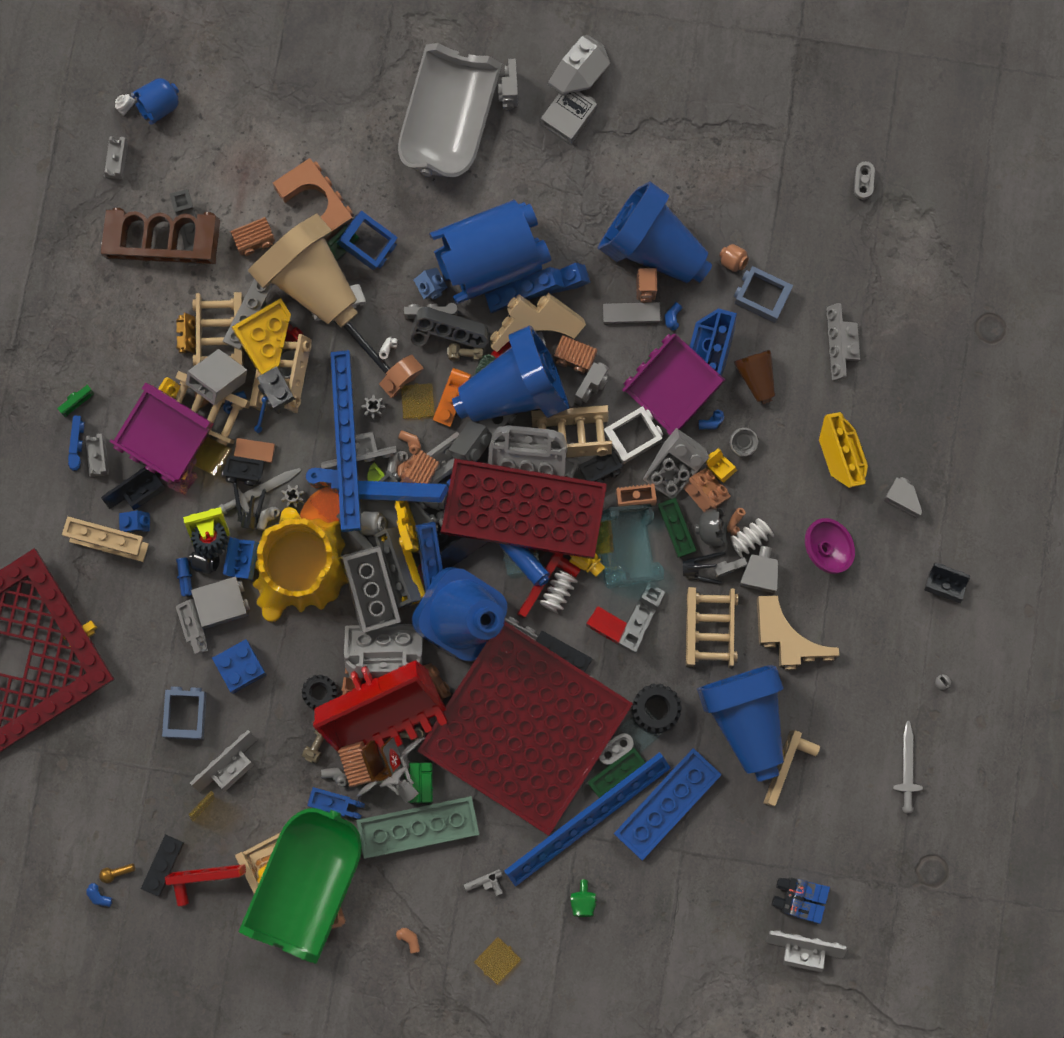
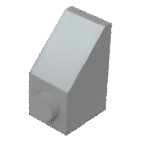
[884,477,922,518]

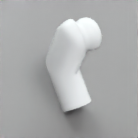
[379,337,398,359]

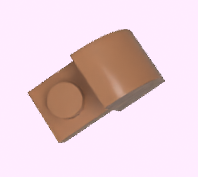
[379,355,424,398]

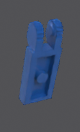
[68,415,85,471]
[307,787,365,819]

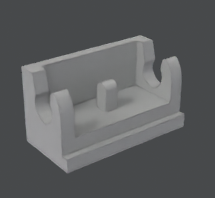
[104,136,128,180]
[85,434,109,477]

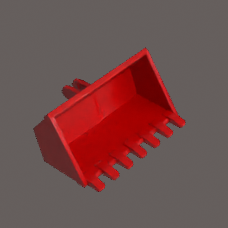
[313,660,448,754]

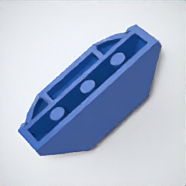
[690,308,737,376]

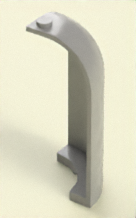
[398,43,502,177]

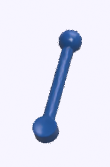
[254,396,268,433]

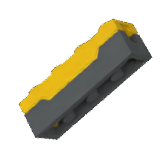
[374,527,425,608]

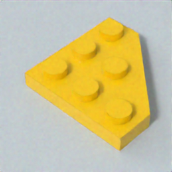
[232,298,291,375]
[394,501,419,553]

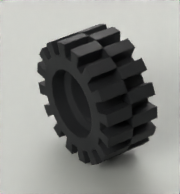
[301,674,337,710]

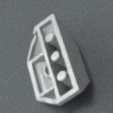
[548,35,610,94]

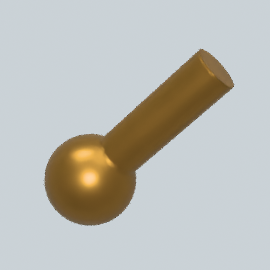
[99,863,135,884]

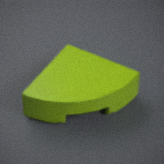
[367,462,385,481]

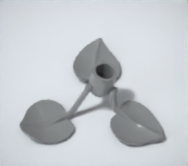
[357,737,426,803]

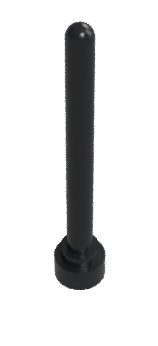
[333,320,390,374]

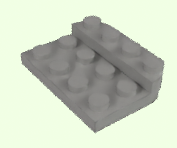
[488,426,567,477]
[344,624,423,678]

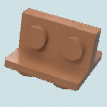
[684,468,731,512]

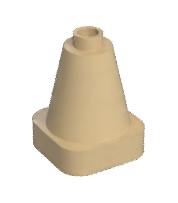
[248,214,358,328]

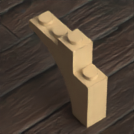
[490,293,586,352]
[757,596,839,670]

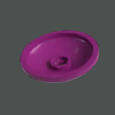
[805,518,855,574]

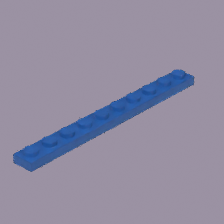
[330,350,361,532]
[504,752,671,887]

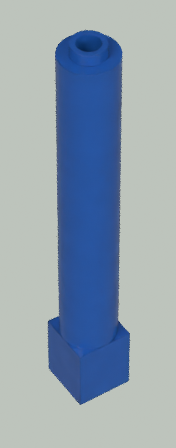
[446,479,550,587]

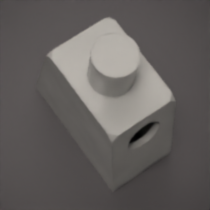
[739,546,778,594]

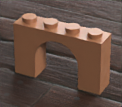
[273,158,354,241]

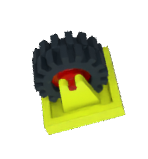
[183,507,230,558]

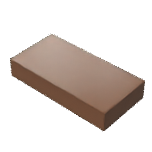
[234,438,275,463]

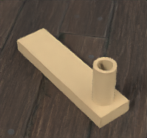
[763,730,820,806]

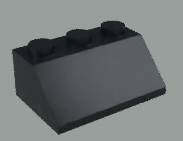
[437,525,488,569]

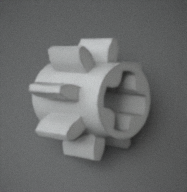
[361,395,386,420]
[281,485,304,508]

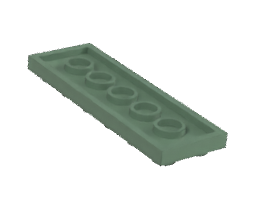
[356,796,479,859]

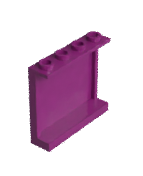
[622,334,726,435]
[109,382,214,484]

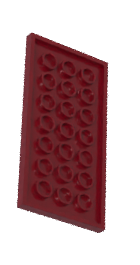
[441,458,607,559]

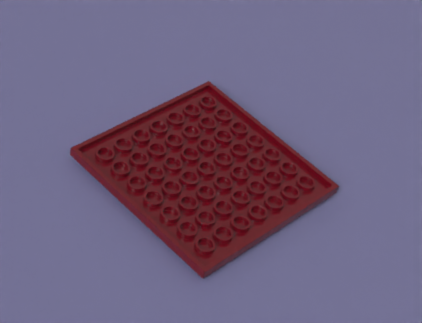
[417,621,633,836]

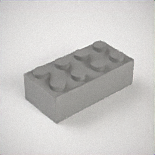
[341,546,401,633]

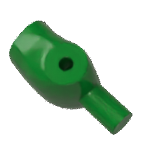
[571,880,596,917]

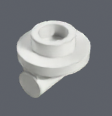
[115,94,136,116]

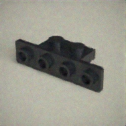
[101,466,165,510]

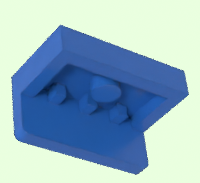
[223,537,259,580]

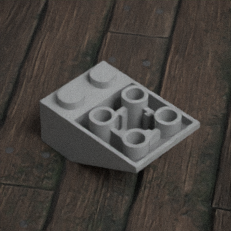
[643,428,709,499]

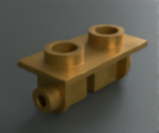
[176,313,196,354]

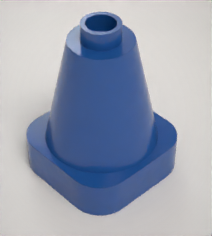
[598,181,712,283]
[452,325,570,422]
[412,567,507,661]
[697,665,784,782]

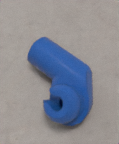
[665,302,683,331]

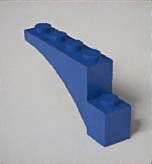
[485,263,591,313]

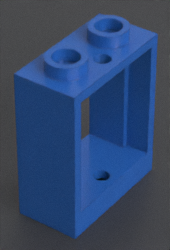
[336,210,398,270]

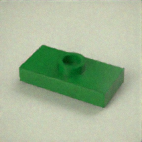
[57,385,94,417]

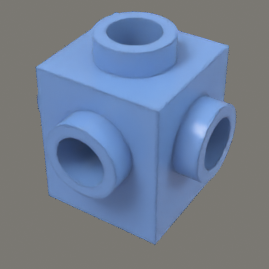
[414,268,447,299]

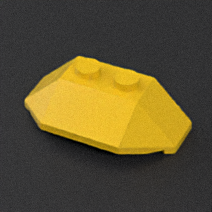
[819,412,868,488]

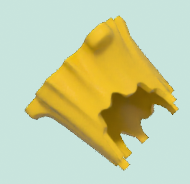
[253,507,348,622]

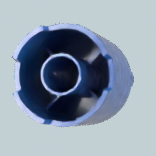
[429,199,551,304]

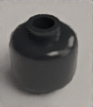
[189,551,220,574]

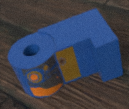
[306,468,339,493]

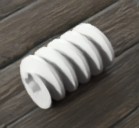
[730,518,774,558]
[540,570,578,614]

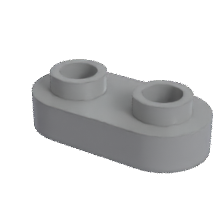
[854,162,875,200]
[599,733,633,765]

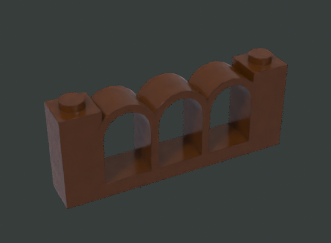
[101,208,220,264]

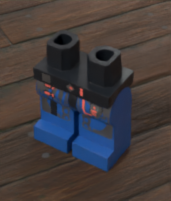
[771,877,830,924]

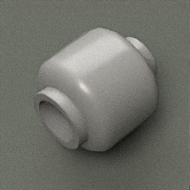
[360,511,386,536]

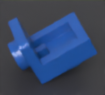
[119,510,150,533]

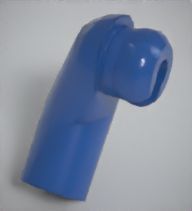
[223,390,247,414]
[699,410,724,429]
[86,883,112,907]

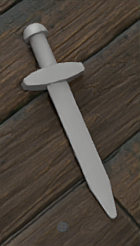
[218,468,301,515]
[893,721,923,814]

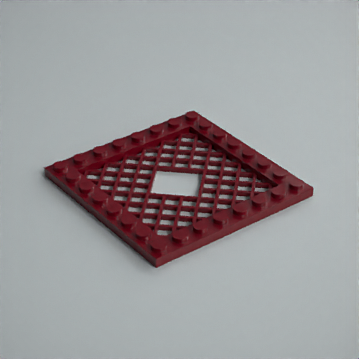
[0,548,115,752]

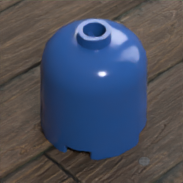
[131,78,179,125]

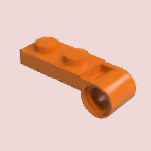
[433,368,471,427]

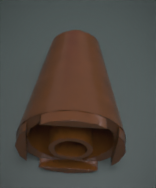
[734,350,775,404]

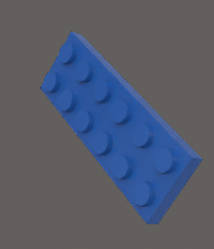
[614,748,722,860]

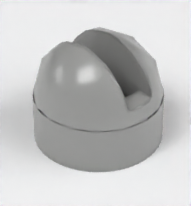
[935,674,951,690]

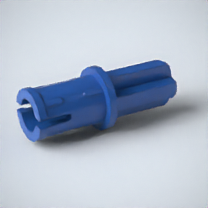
[176,558,192,597]

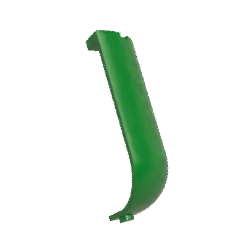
[238,808,361,964]

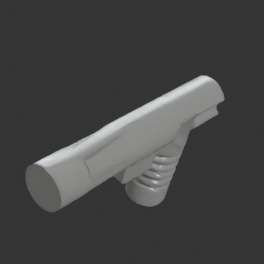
[464,869,503,896]

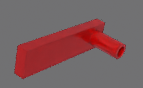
[517,553,581,618]
[165,864,247,906]

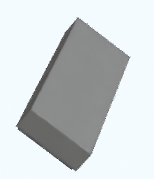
[603,302,660,324]

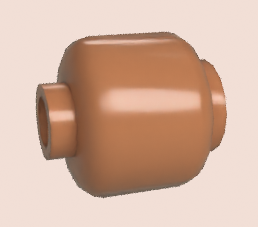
[720,244,749,272]

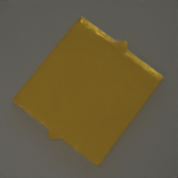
[401,383,435,420]
[191,437,232,477]
[595,520,614,555]
[188,791,215,822]
[474,937,521,985]

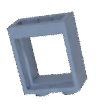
[734,266,793,323]
[162,687,207,740]

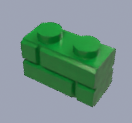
[405,763,433,804]

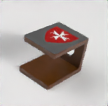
[361,738,403,782]

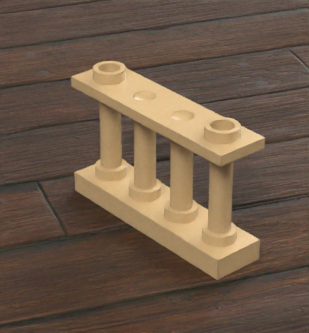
[193,292,244,367]
[249,334,312,413]
[175,371,250,446]
[531,405,612,458]
[62,516,149,562]
[686,587,738,668]

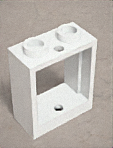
[604,406,663,464]

